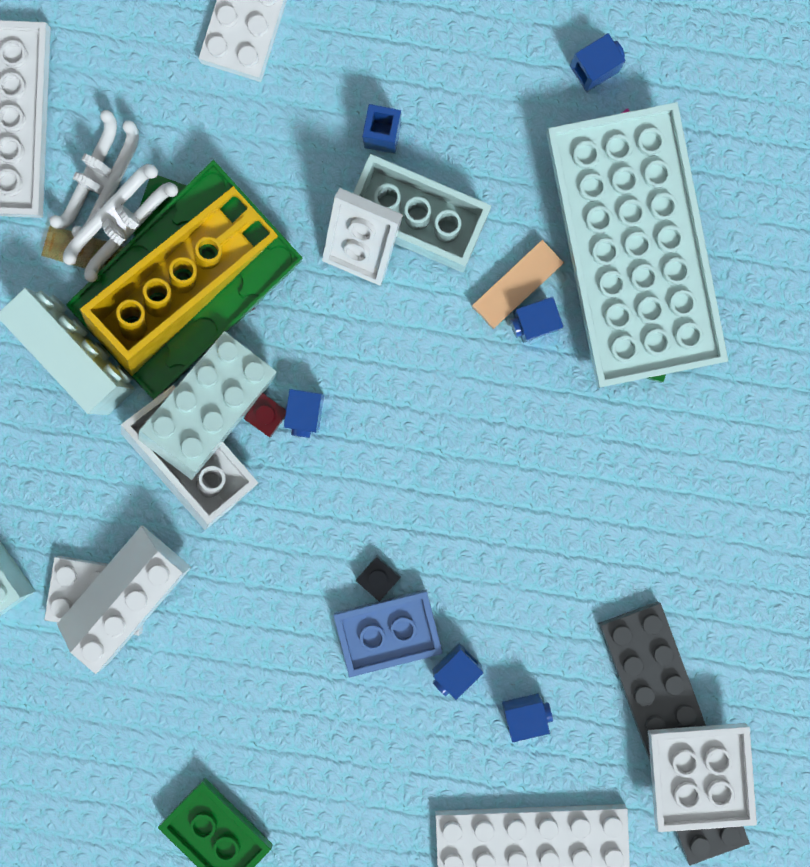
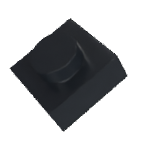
[356,556,401,602]

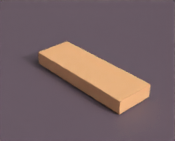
[471,240,564,329]

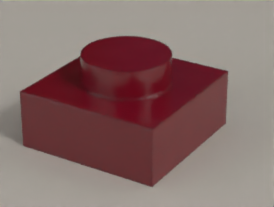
[244,393,286,437]

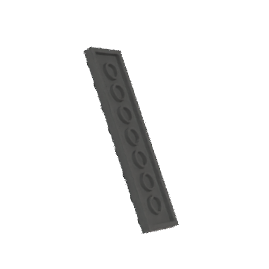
[598,601,750,866]

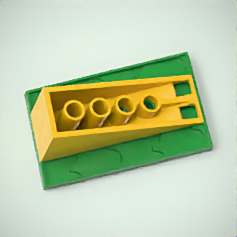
[66,160,303,400]

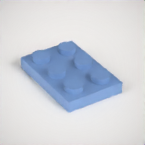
[333,589,443,678]

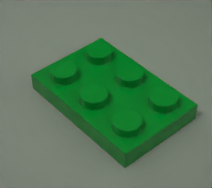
[158,778,273,867]

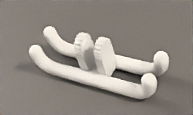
[49,110,139,237]
[63,164,178,282]

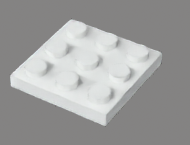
[648,723,757,832]

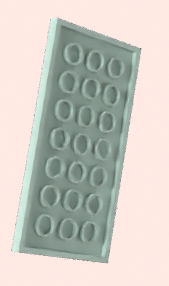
[546,102,728,388]

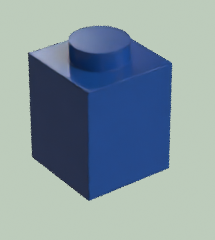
[570,33,626,93]
[362,104,402,154]
[510,297,564,343]
[284,389,324,438]
[432,643,484,700]
[502,693,553,743]

